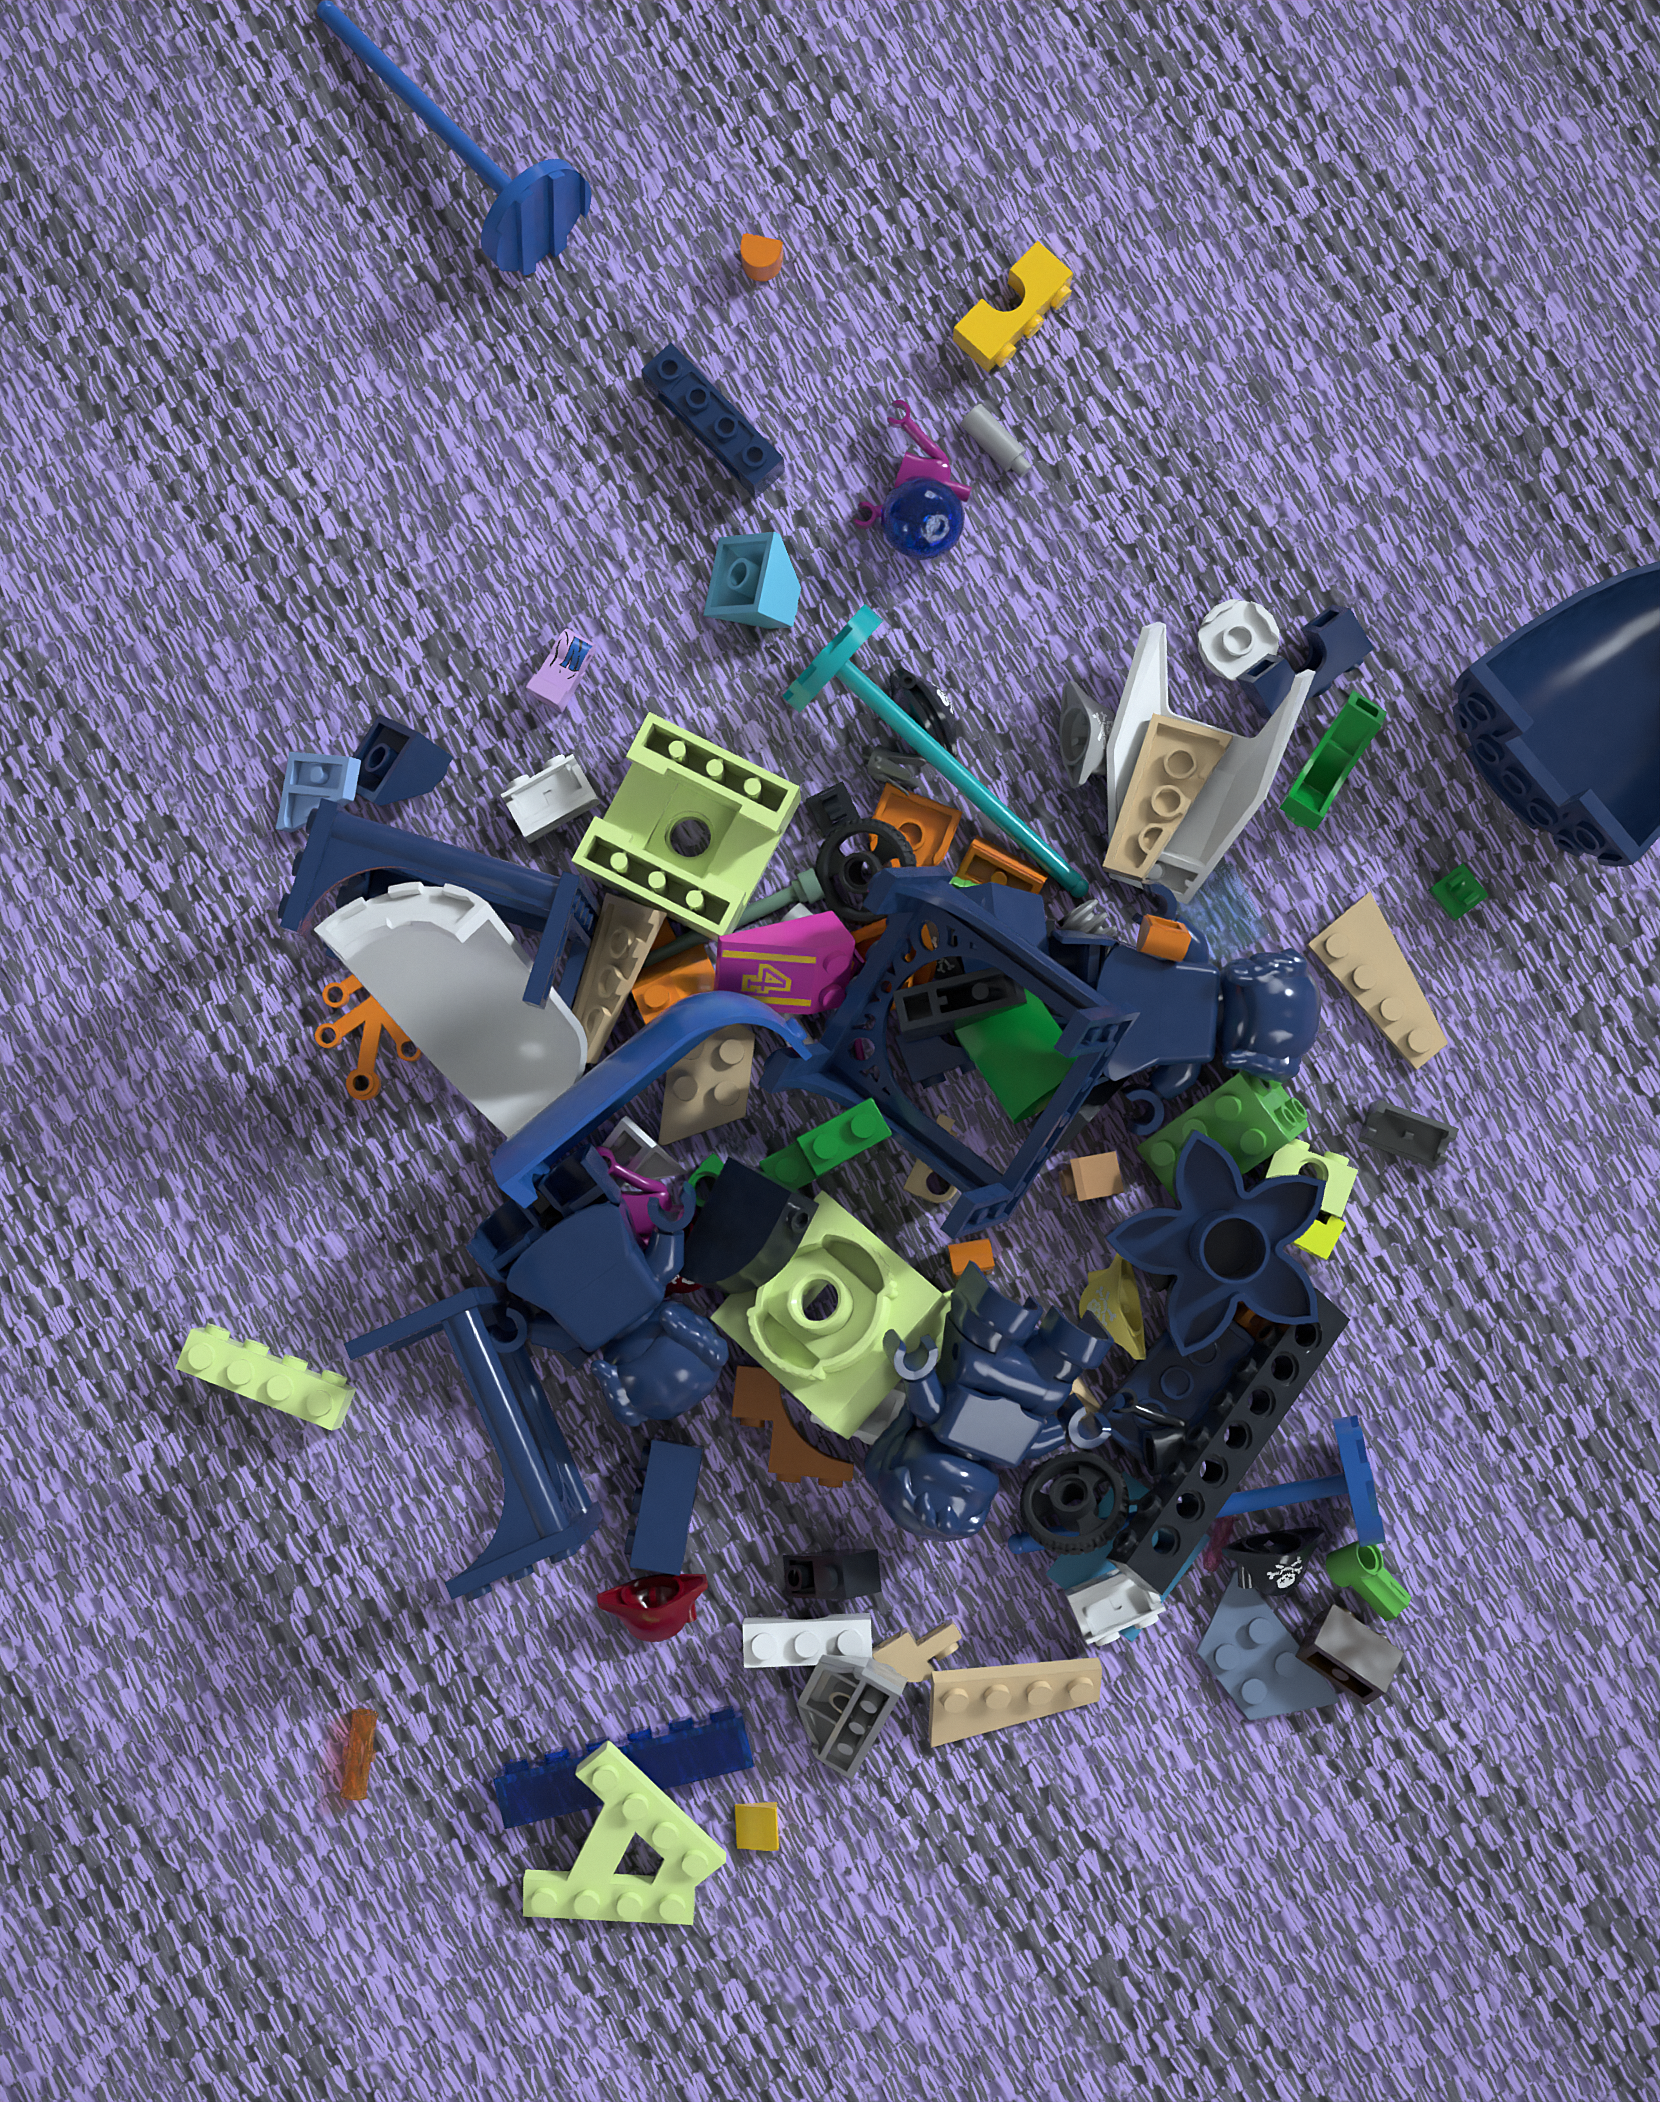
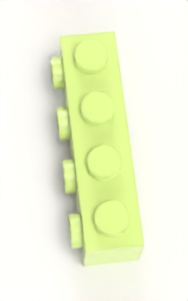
[175,1323,357,1431]

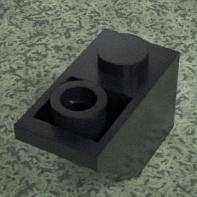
[783,1548,882,1600]

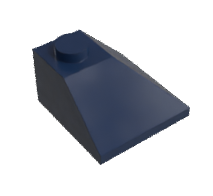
[352,714,454,806]
[957,882,1050,974]

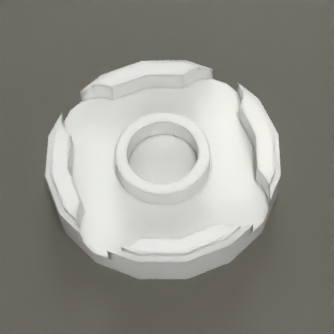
[1197,599,1279,681]

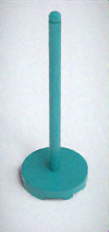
[781,604,1089,898]

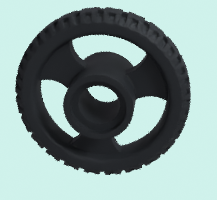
[815,818,917,926]
[1020,1451,1130,1555]

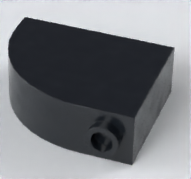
[678,1156,820,1294]

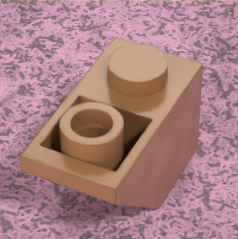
[1058,1151,1124,1203]

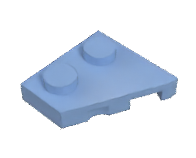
[276,752,361,833]

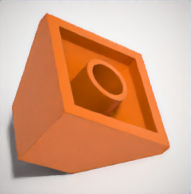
[631,944,715,1025]

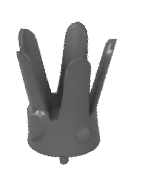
[862,744,926,797]

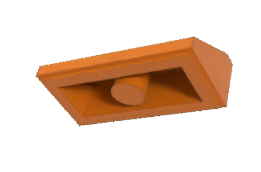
[954,835,1049,895]

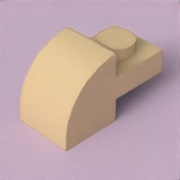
[872,1618,962,1682]

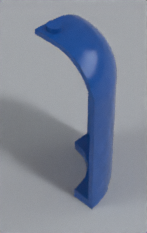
[490,991,812,1209]

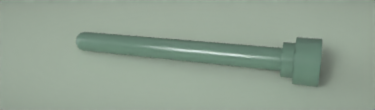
[642,868,825,968]

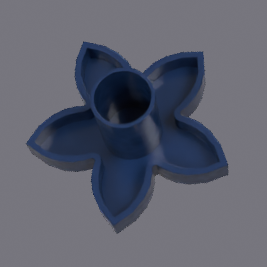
[1103,1129,1327,1357]

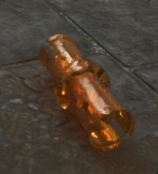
[340,1708,379,1800]

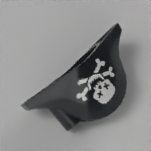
[890,667,958,758]
[1221,1527,1325,1596]

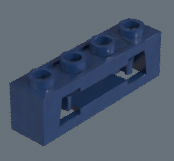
[641,342,785,499]

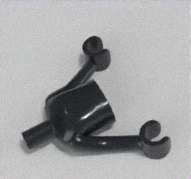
[1110,1387,1192,1524]

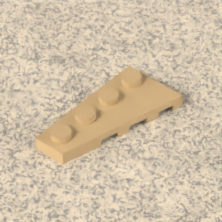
[1306,891,1448,1071]

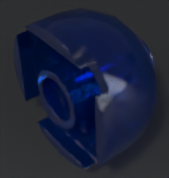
[881,476,965,560]

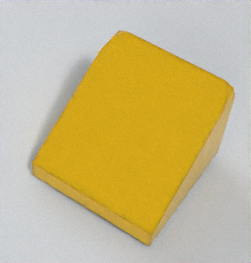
[735,1802,779,1851]

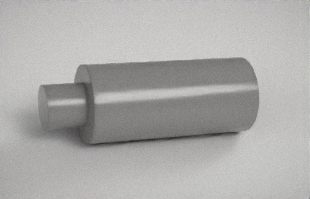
[960,404,1032,478]

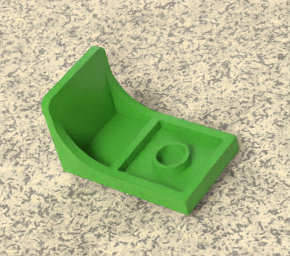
[1136,1070,1309,1206]

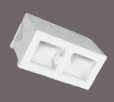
[500,754,600,843]
[1064,1568,1166,1646]

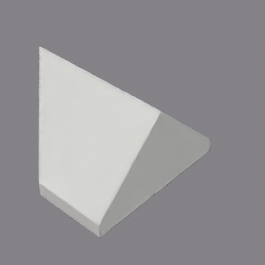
[601,1116,688,1190]

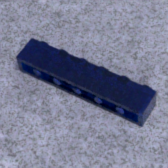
[493,1705,756,1829]

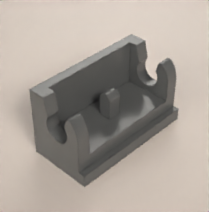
[1358,1100,1459,1170]

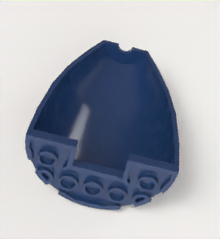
[1452,561,1660,867]

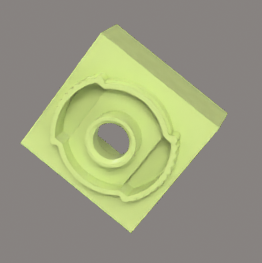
[571,712,801,942]
[710,1190,951,1440]

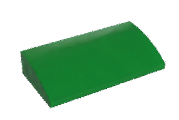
[953,972,1078,1125]

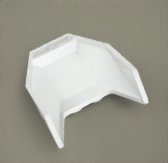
[1106,622,1315,904]

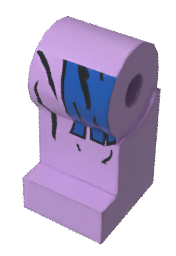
[526,628,597,713]

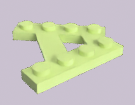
[523,1740,726,1925]

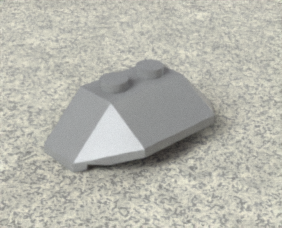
[796,1655,908,1780]

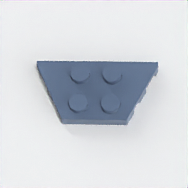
[1196,1568,1340,1720]

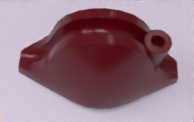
[596,1574,708,1642]

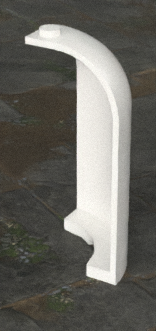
[313,882,588,1138]

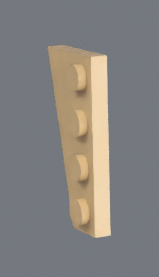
[1102,713,1233,882]
[572,893,667,1064]
[928,1657,1102,1748]

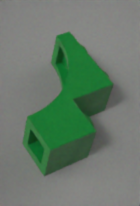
[1279,690,1387,831]
[759,1097,892,1191]

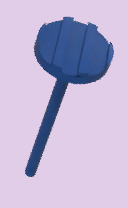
[316,0,592,275]
[1008,1415,1386,1555]

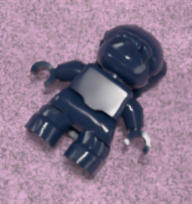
[1049,879,1321,1136]
[465,1143,729,1427]
[863,1260,1114,1542]

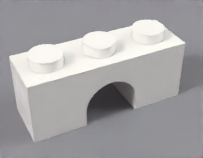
[742,1613,872,1668]

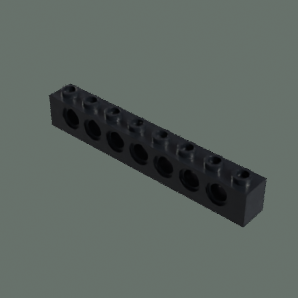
[1106,1288,1351,1595]

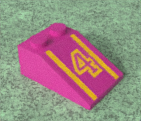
[713,911,855,1015]

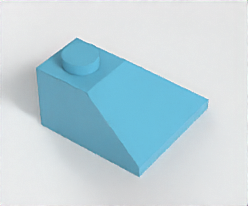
[703,532,801,629]

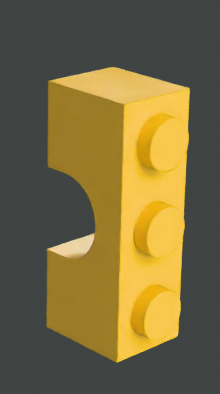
[952,240,1073,373]

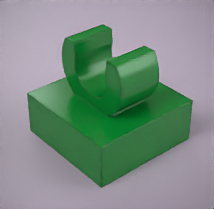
[1428,863,1488,922]

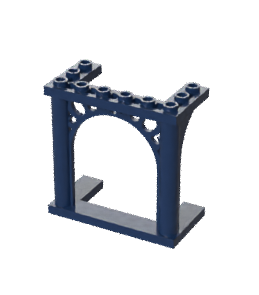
[278,798,602,1012]
[758,866,1141,1239]
[344,1285,605,1602]

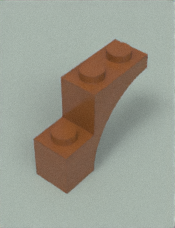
[731,1364,854,1488]

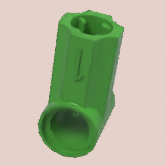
[1326,1540,1412,1622]

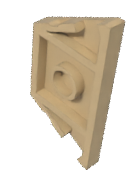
[658,1023,756,1146]

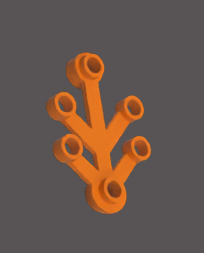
[315,974,423,1101]

